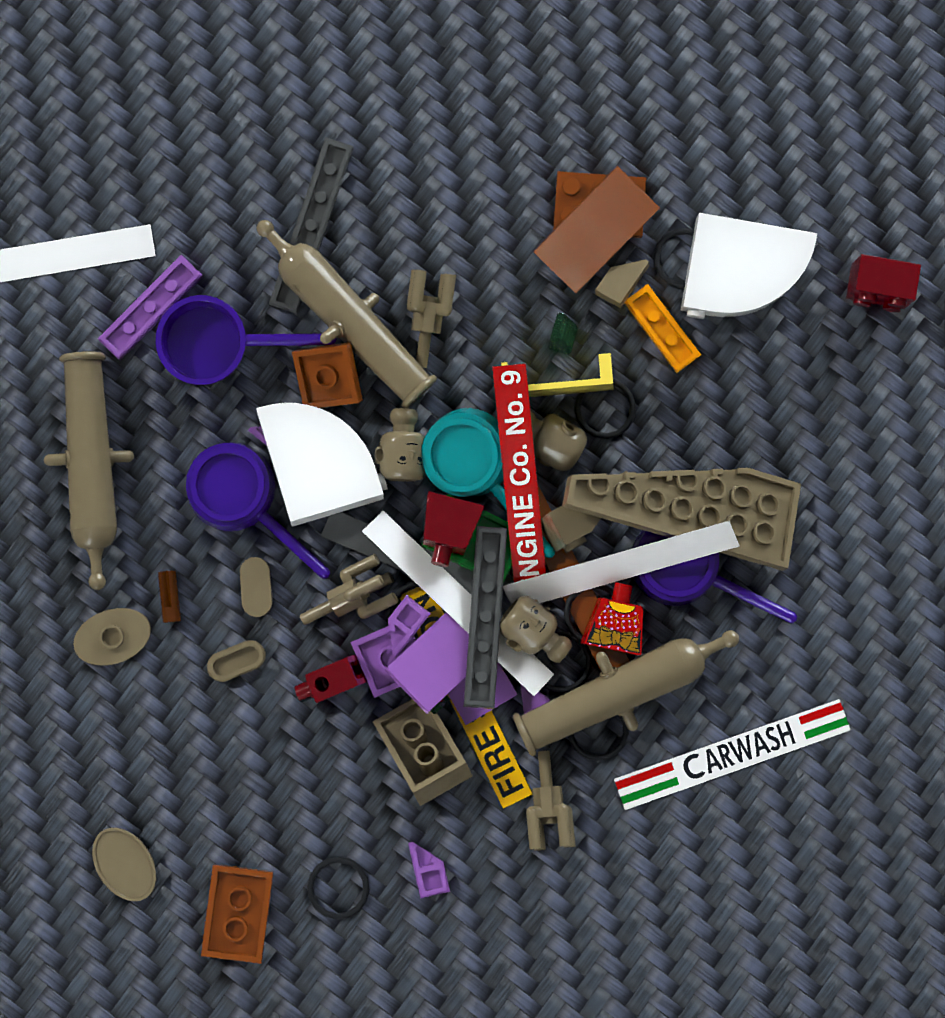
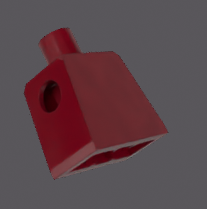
[423,491,484,567]
[294,654,367,703]

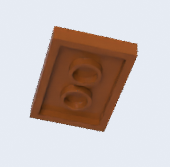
[553,171,646,238]
[201,864,274,964]

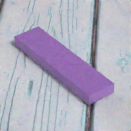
[98,255,203,360]

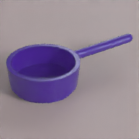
[156,295,337,385]
[186,442,330,579]
[632,530,797,623]

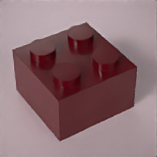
[846,254,921,312]

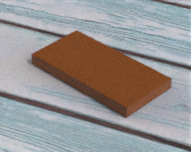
[533,165,660,293]

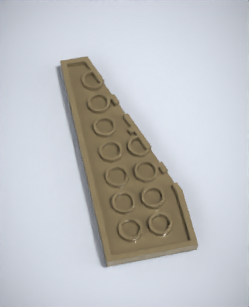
[562,468,801,571]

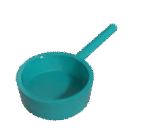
[422,408,555,558]

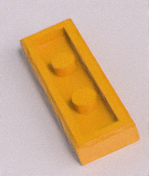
[624,284,701,373]

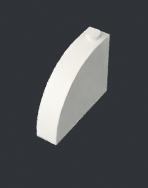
[680,213,817,319]
[256,403,388,527]

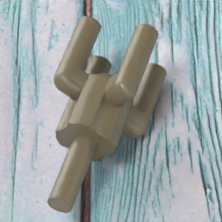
[407,270,456,368]
[300,554,399,625]
[526,751,576,851]

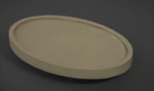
[73,608,151,666]
[92,827,157,901]

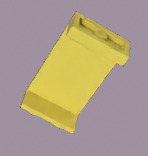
[501,353,614,397]

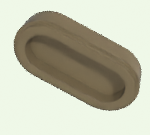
[240,557,273,617]
[207,640,266,682]

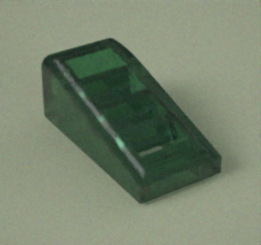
[548,312,578,354]

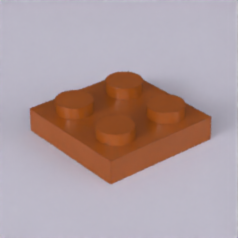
[292,342,363,408]

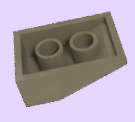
[541,471,628,553]
[372,699,472,806]

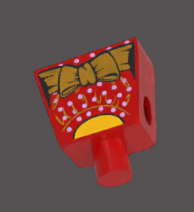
[581,582,643,656]

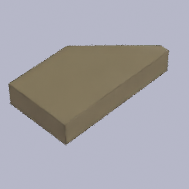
[595,259,649,308]

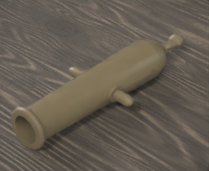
[256,220,437,408]
[44,351,134,590]
[513,630,739,756]

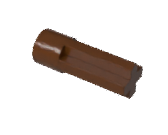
[158,570,181,623]

